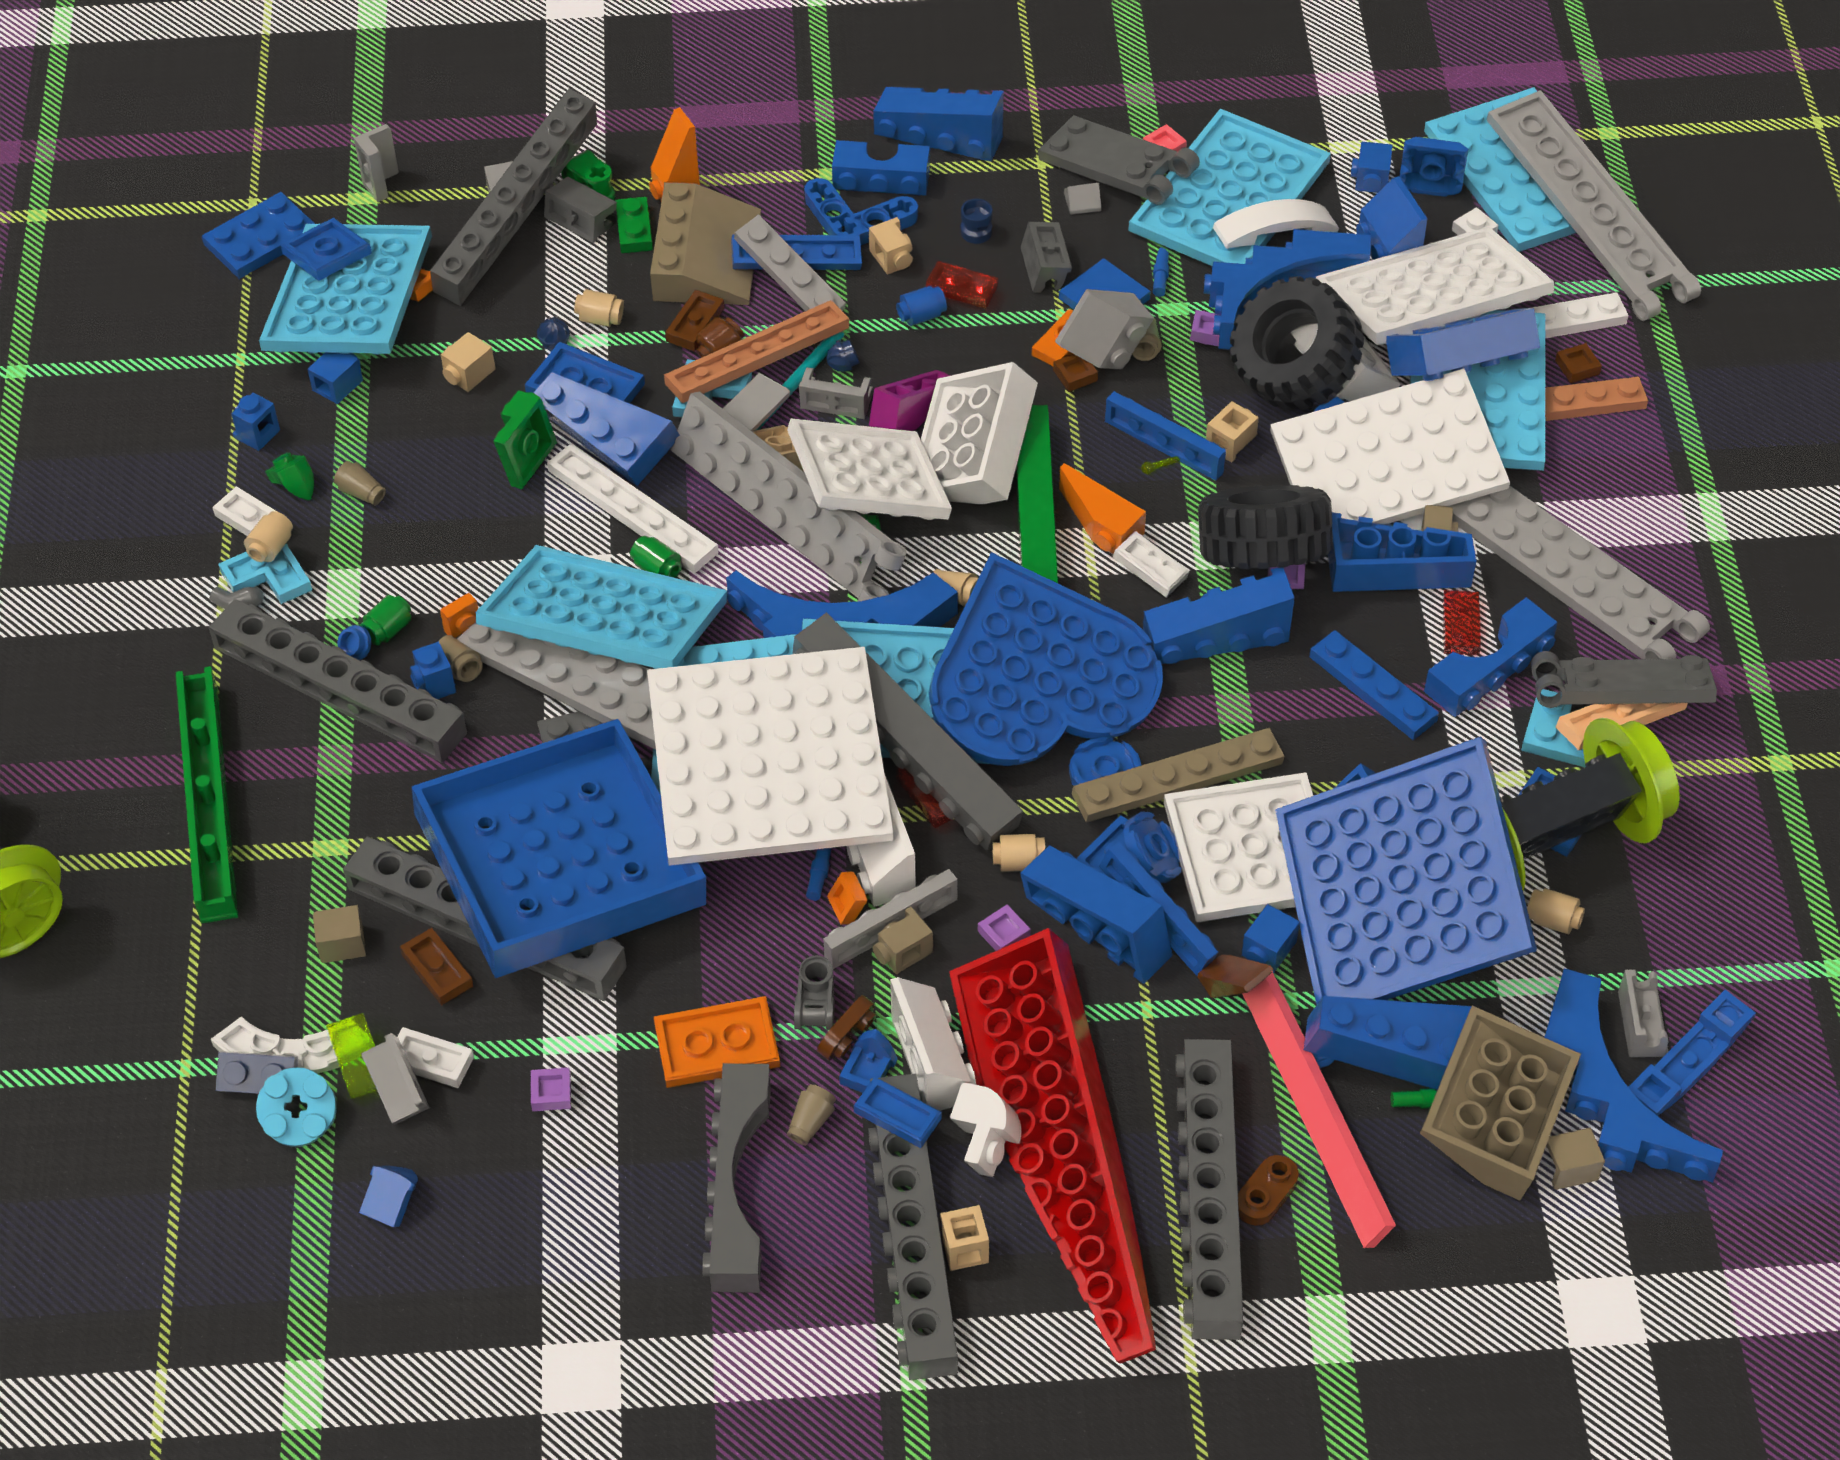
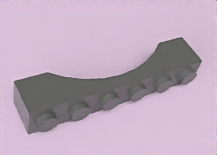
[703,1063,771,1293]

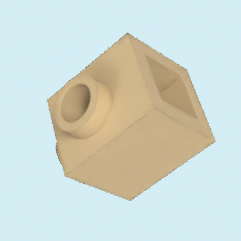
[441,332,496,392]

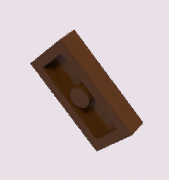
[665,290,725,351]
[400,928,473,1006]

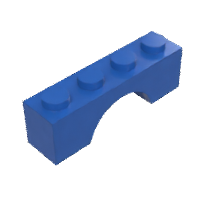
[1424,597,1558,717]

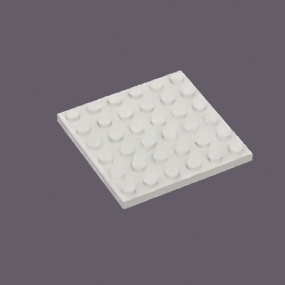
[647,647,893,866]

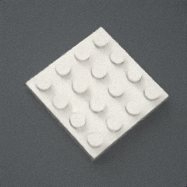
[787,419,952,520]
[1164,773,1313,922]

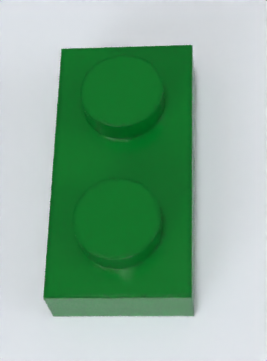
[615,197,653,253]

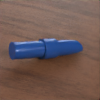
[1153,247,1169,297]
[806,848,832,901]

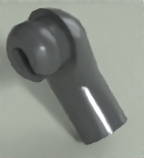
[209,587,264,609]

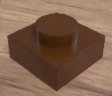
[1555,343,1602,383]
[1053,354,1098,392]

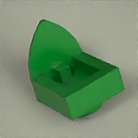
[265,453,314,500]

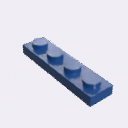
[731,234,862,270]
[1105,391,1226,480]
[1309,630,1439,740]
[1099,841,1218,977]

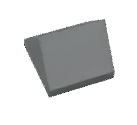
[1064,183,1101,215]

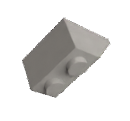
[1055,289,1154,369]

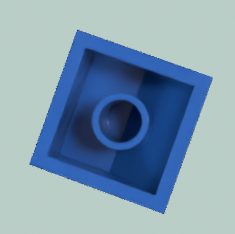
[1356,176,1427,260]

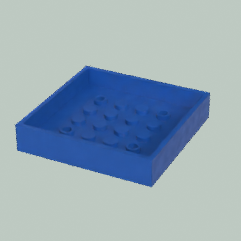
[411,719,706,979]

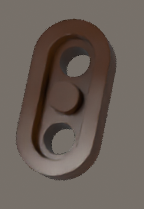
[817,995,877,1061]
[1238,1155,1299,1226]

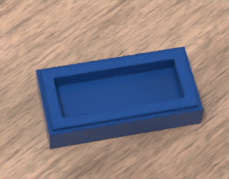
[854,1077,942,1148]

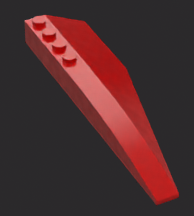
[949,928,1156,1364]

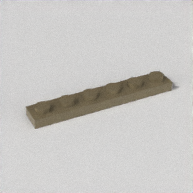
[1072,728,1285,823]

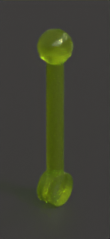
[1141,456,1180,474]

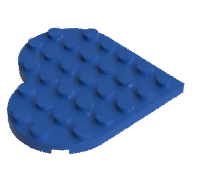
[929,552,1163,766]

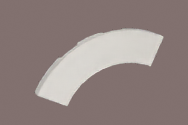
[211,1016,374,1074]

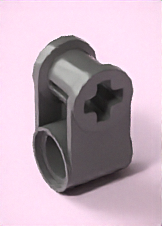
[794,955,835,1030]

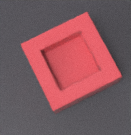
[1143,124,1187,152]

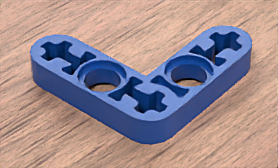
[804,178,918,245]

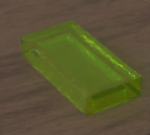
[326,1013,377,1099]

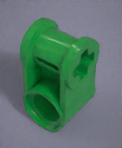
[561,149,615,200]

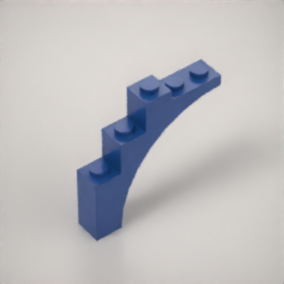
[1203,229,1371,349]
[726,570,958,638]
[1544,968,1723,1183]

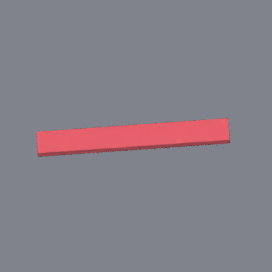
[1242,971,1396,1248]

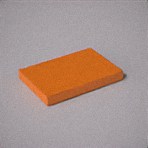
[654,996,780,1088]

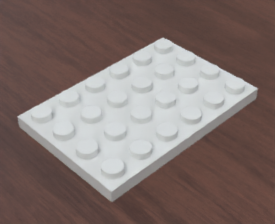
[1316,227,1554,345]
[1270,369,1510,525]

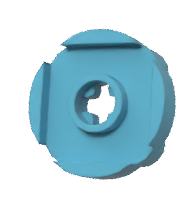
[256,1067,337,1147]

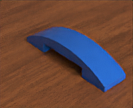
[1629,989,1756,1116]

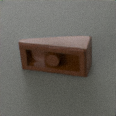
[1198,955,1273,998]

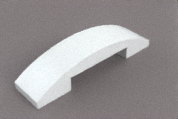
[1213,199,1339,249]

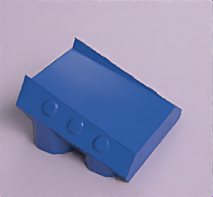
[1400,137,1469,197]

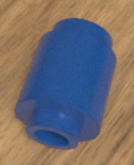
[896,286,947,326]

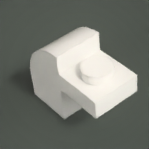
[950,1082,1021,1177]

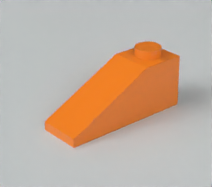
[649,107,700,202]
[1059,463,1146,554]

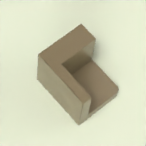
[313,905,366,963]
[1547,1127,1605,1190]

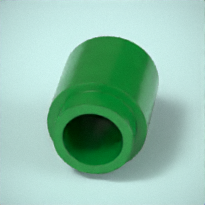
[630,536,682,578]
[359,595,412,646]

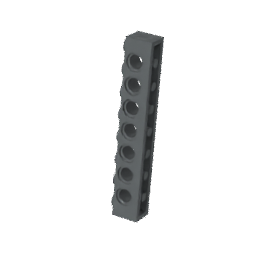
[430,88,597,306]
[209,599,467,763]
[343,836,627,1001]
[1175,1039,1243,1340]
[868,1074,958,1380]

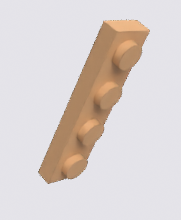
[1555,703,1688,750]

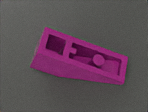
[869,370,951,431]

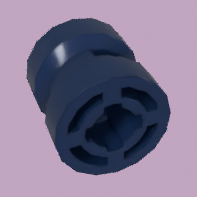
[961,198,993,244]

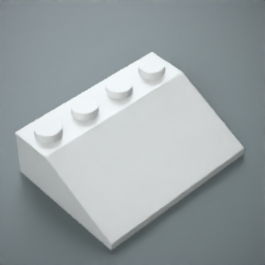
[921,362,1038,504]

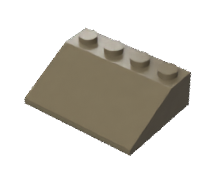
[650,182,761,305]
[1420,1006,1581,1201]

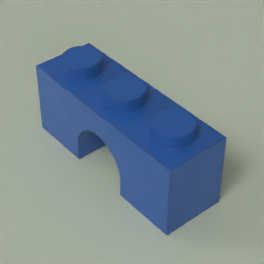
[832,140,930,195]

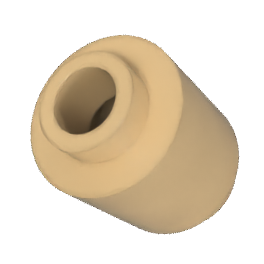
[574,289,624,327]
[244,511,293,562]
[993,834,1045,872]
[1527,888,1585,935]

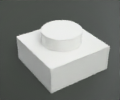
[1452,207,1499,235]

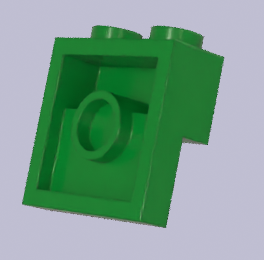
[493,390,557,490]

